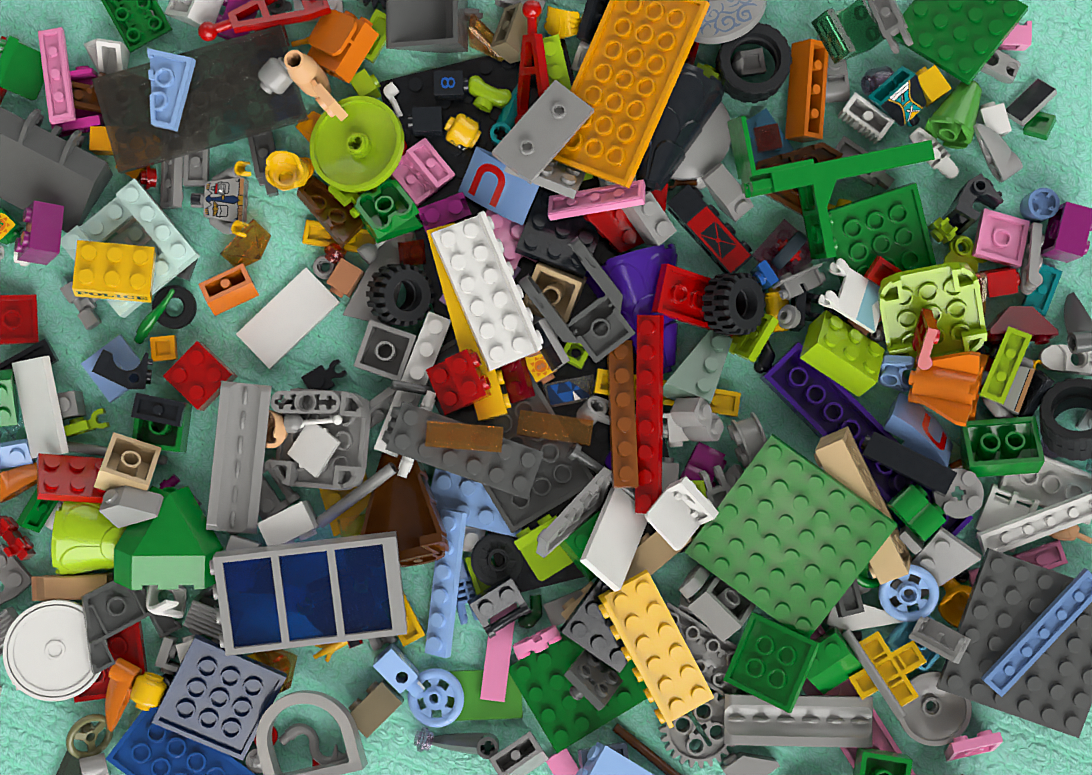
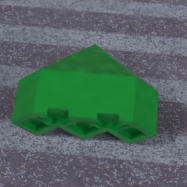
[114,486,223,590]

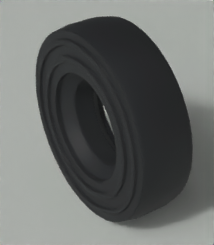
[152,285,197,329]

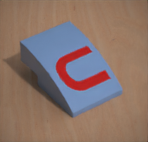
[458,147,539,226]
[883,392,953,468]

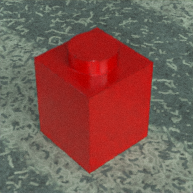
[980,266,1021,298]

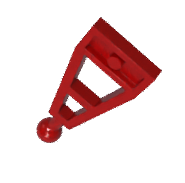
[198,0,331,41]
[515,0,550,125]

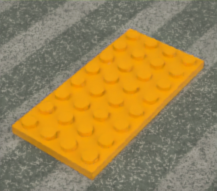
[553,0,710,188]

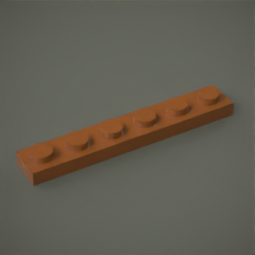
[607,340,639,488]

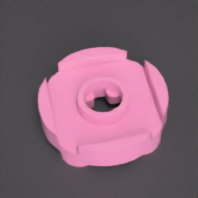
[512,625,562,660]

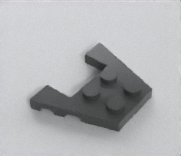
[81,580,182,674]

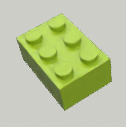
[800,310,885,397]

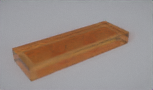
[517,410,594,446]
[425,421,503,453]

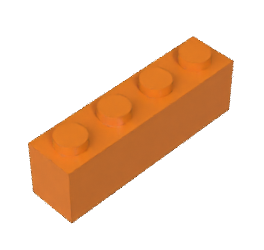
[785,39,829,143]

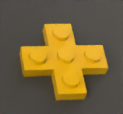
[849,631,927,707]

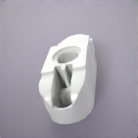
[1038,345,1092,376]

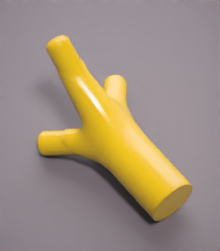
[313,641,348,662]

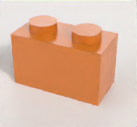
[198,263,259,316]

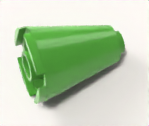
[925,80,982,149]

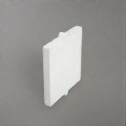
[287,419,341,478]

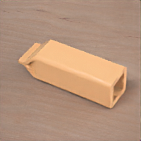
[31,572,113,601]

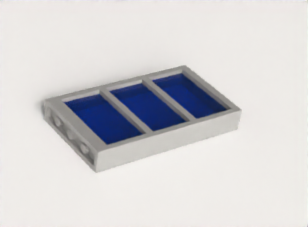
[209,531,407,656]

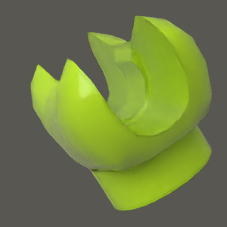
[468,75,512,112]

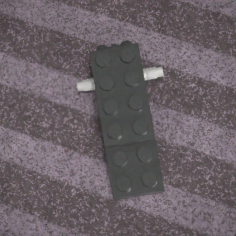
[382,390,544,499]

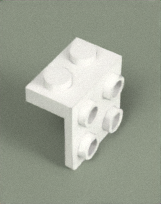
[645,476,719,551]

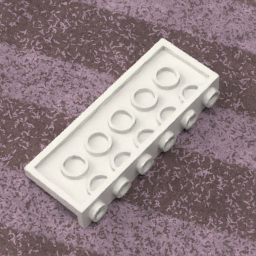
[431,211,543,372]

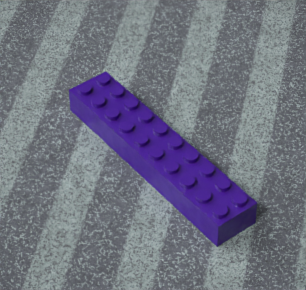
[760,342,973,544]

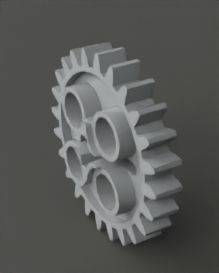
[658,690,735,768]

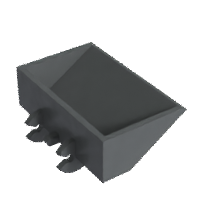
[386,0,483,53]
[0,107,113,233]

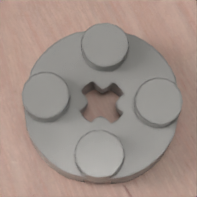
[932,469,984,518]

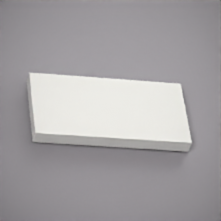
[236,268,340,369]
[12,356,69,459]
[998,456,1092,525]
[580,487,648,592]

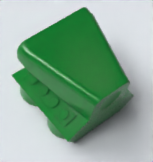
[353,179,423,244]

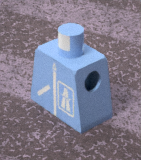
[373,643,425,698]

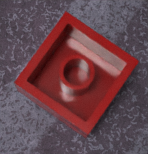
[163,341,238,411]

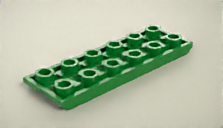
[101,0,173,53]

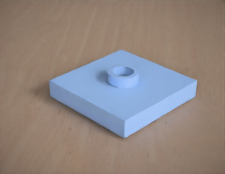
[81,335,148,403]

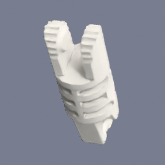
[909,127,959,179]

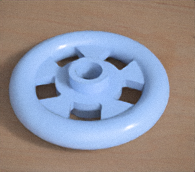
[878,565,939,622]
[408,668,464,727]

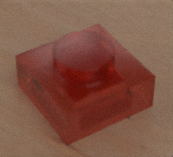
[753,123,783,153]
[398,239,426,265]

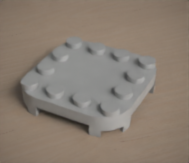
[270,388,371,490]

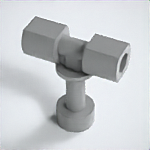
[60,281,102,330]

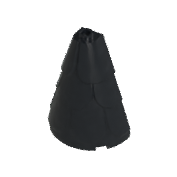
[635,63,725,192]

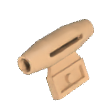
[284,50,348,121]

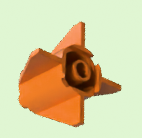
[908,351,989,427]

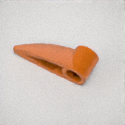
[0,462,37,503]
[105,658,142,732]

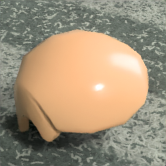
[266,410,288,448]

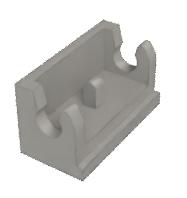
[908,616,971,664]

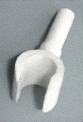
[383,82,403,118]

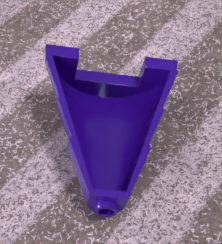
[585,244,678,374]

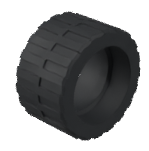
[715,22,792,103]
[1039,378,1092,461]

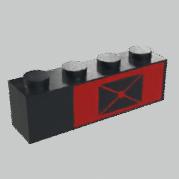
[666,184,753,273]

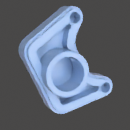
[878,355,915,392]

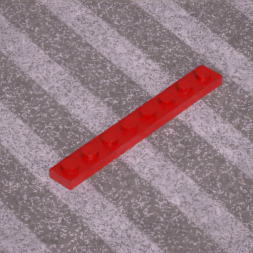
[635,315,664,514]

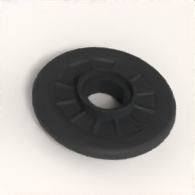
[471,533,523,586]

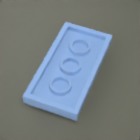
[431,468,522,537]

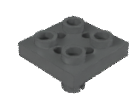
[564,649,623,711]

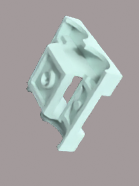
[61,178,200,318]

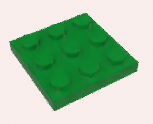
[723,612,821,713]

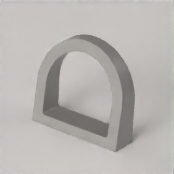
[256,690,368,775]

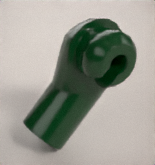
[518,595,543,629]

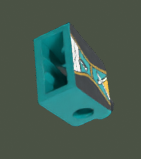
[868,66,926,127]

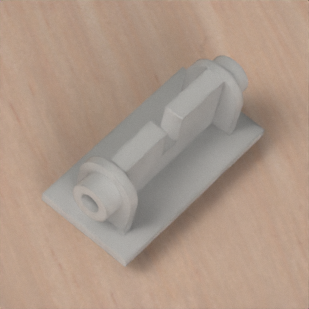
[772,263,826,300]

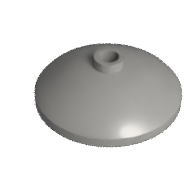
[899,671,972,746]

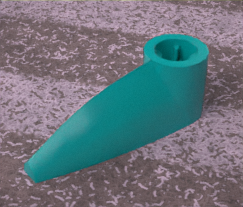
[490,84,518,147]

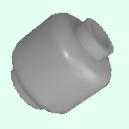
[258,57,293,94]

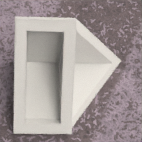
[84,38,130,85]

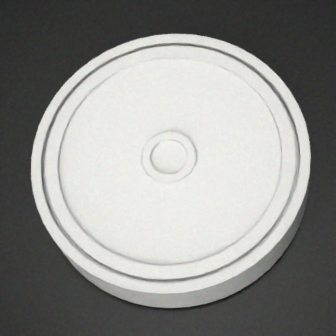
[3,599,108,701]

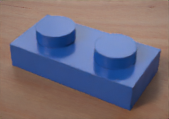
[750,260,779,292]

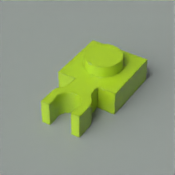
[928,217,958,244]

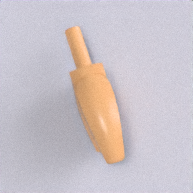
[1049,525,1092,544]

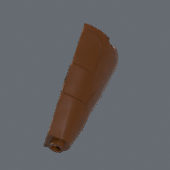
[356,452,449,567]

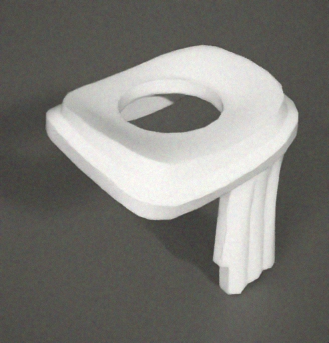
[146,585,187,618]

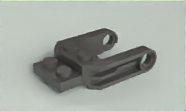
[518,236,635,363]

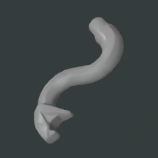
[278,723,348,764]

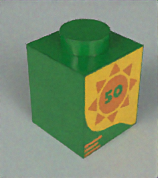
[0,206,24,245]

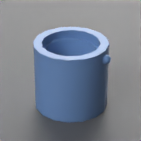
[1020,188,1060,223]

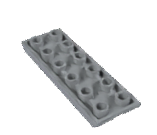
[206,381,272,534]
[666,602,749,696]
[724,693,873,748]

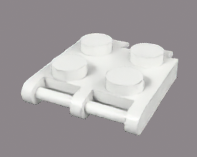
[974,483,1039,553]

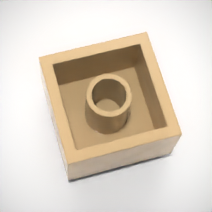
[94,432,162,491]

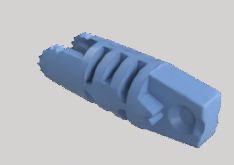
[456,560,478,625]

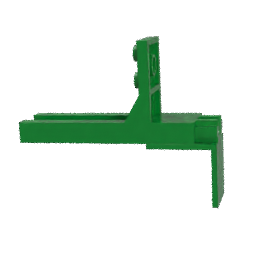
[727,115,935,260]

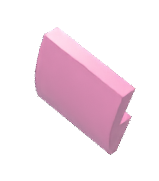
[390,138,455,207]

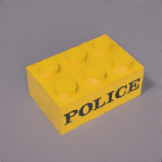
[72,240,156,303]

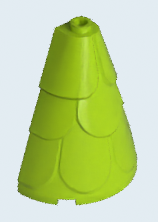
[51,501,127,575]

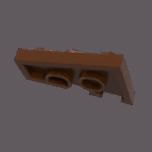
[297,176,364,248]

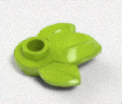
[943,235,988,277]

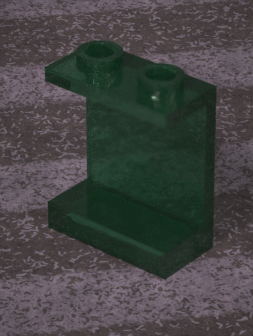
[811,0,886,64]

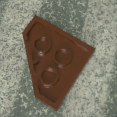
[755,142,843,217]

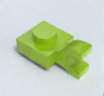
[64,408,110,437]

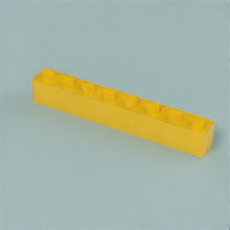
[426,223,511,422]

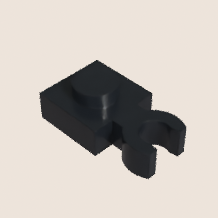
[301,359,347,390]

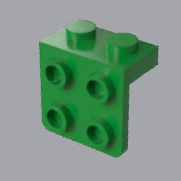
[0,35,44,101]

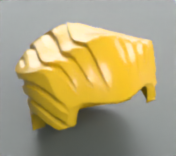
[544,6,583,39]
[265,151,309,191]

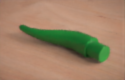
[134,288,175,344]

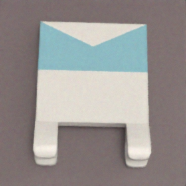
[818,258,881,333]

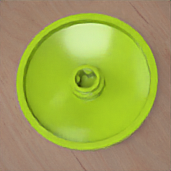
[309,96,404,193]

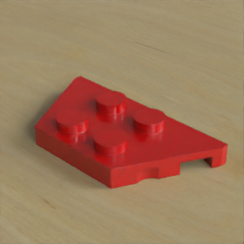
[583,183,668,253]

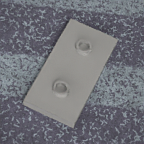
[492,80,594,185]

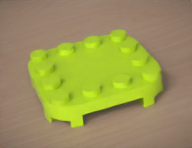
[878,262,988,369]

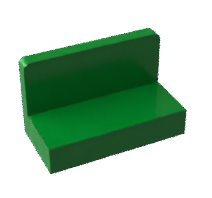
[16,488,58,533]

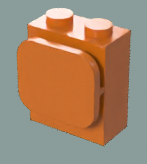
[307,9,379,84]

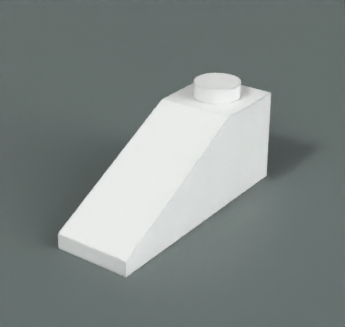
[822,603,904,633]

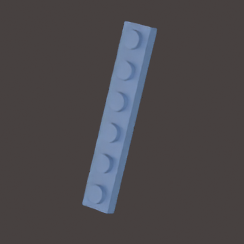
[981,568,1092,697]

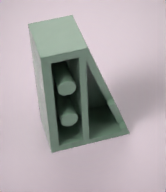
[663,330,733,404]

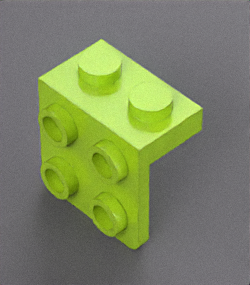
[514,514,573,581]

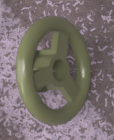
[66,714,114,759]

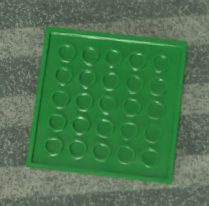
[684,434,897,638]

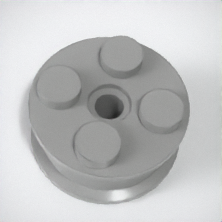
[727,412,767,468]

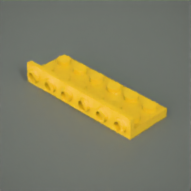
[598,570,714,729]

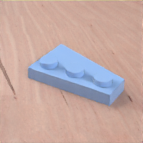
[147,48,196,131]

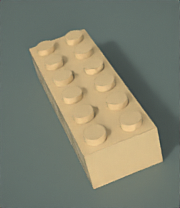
[814,426,912,585]

